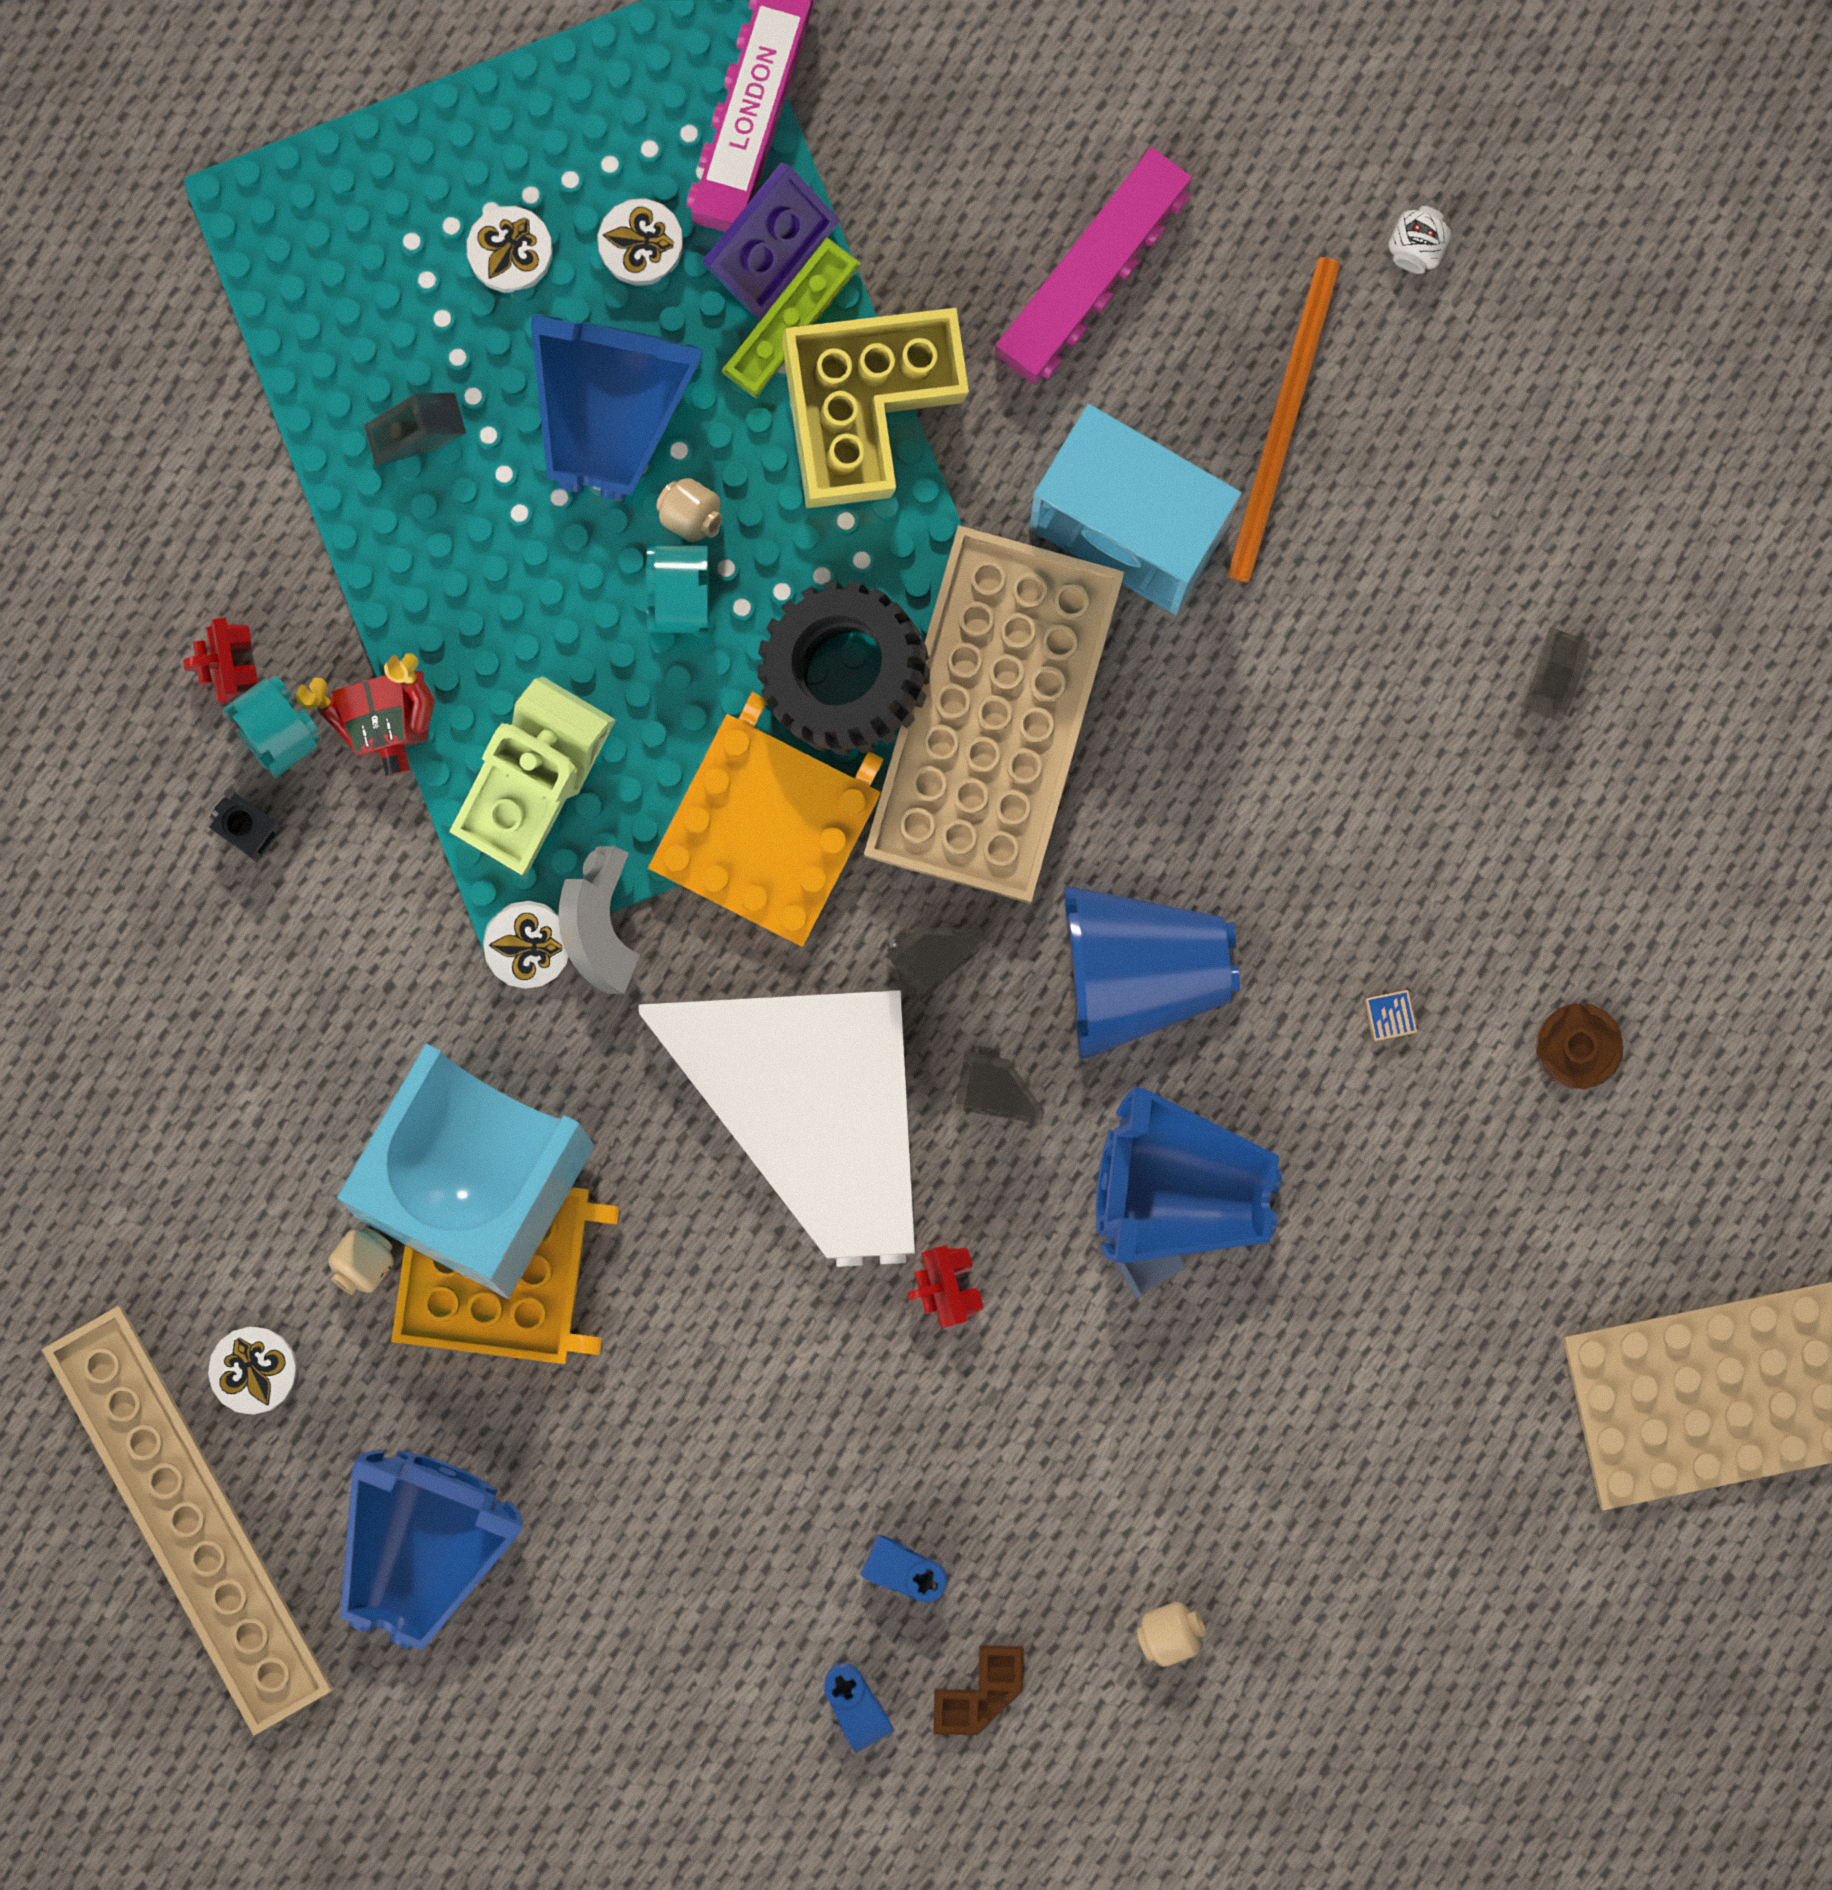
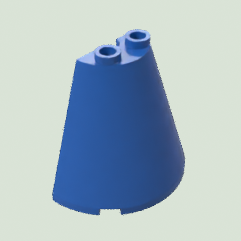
[531,315,703,501]
[1063,886,1240,1059]
[1096,1087,1282,1263]
[340,1450,523,1650]

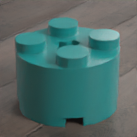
[646,546,709,633]
[223,676,321,779]

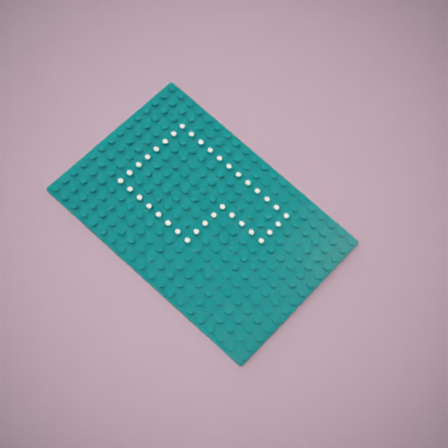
[184,0,962,954]

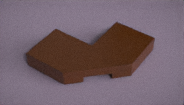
[933,1645,1024,1735]

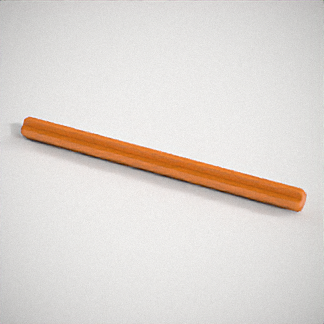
[1228,257,1340,582]

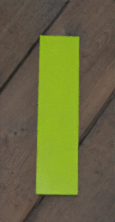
[722,237,861,399]

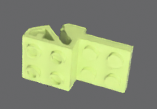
[449,677,616,875]

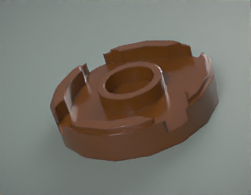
[1536,1003,1624,1090]

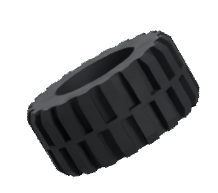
[757,581,930,755]

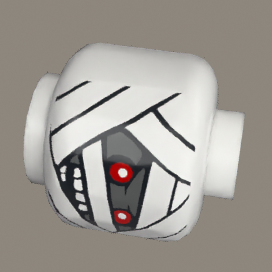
[1388,206,1451,274]

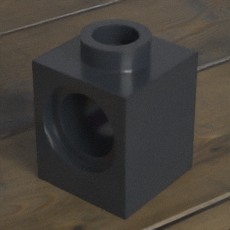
[209,792,283,862]

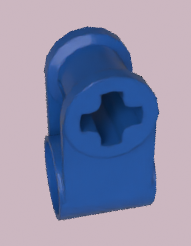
[860,1534,948,1602]
[824,1663,894,1753]

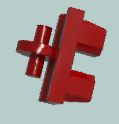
[183,617,258,704]
[906,1245,984,1329]

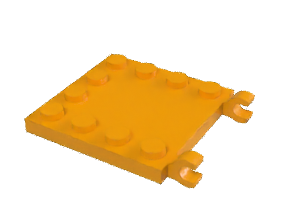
[648,692,884,947]
[391,1188,620,1364]

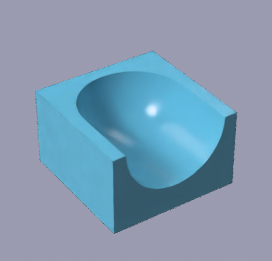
[1029,403,1242,616]
[337,1044,595,1299]

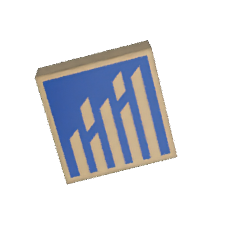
[1364,990,1417,1042]

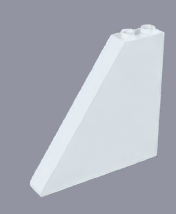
[639,990,915,1267]

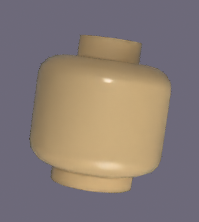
[656,478,723,542]
[328,1227,394,1294]
[1137,1602,1206,1667]

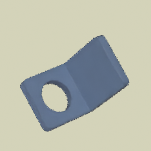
[1116,1255,1185,1298]

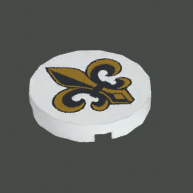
[598,199,683,285]
[467,206,553,293]
[483,901,569,989]
[208,1327,298,1415]

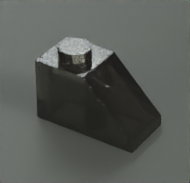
[364,393,466,465]
[1519,627,1590,722]

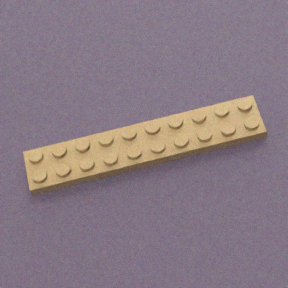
[41,1306,334,1736]

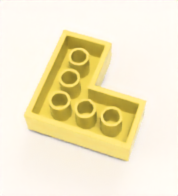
[782,308,969,508]

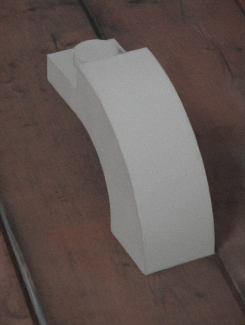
[559,846,640,994]

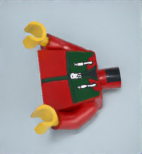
[296,654,436,776]

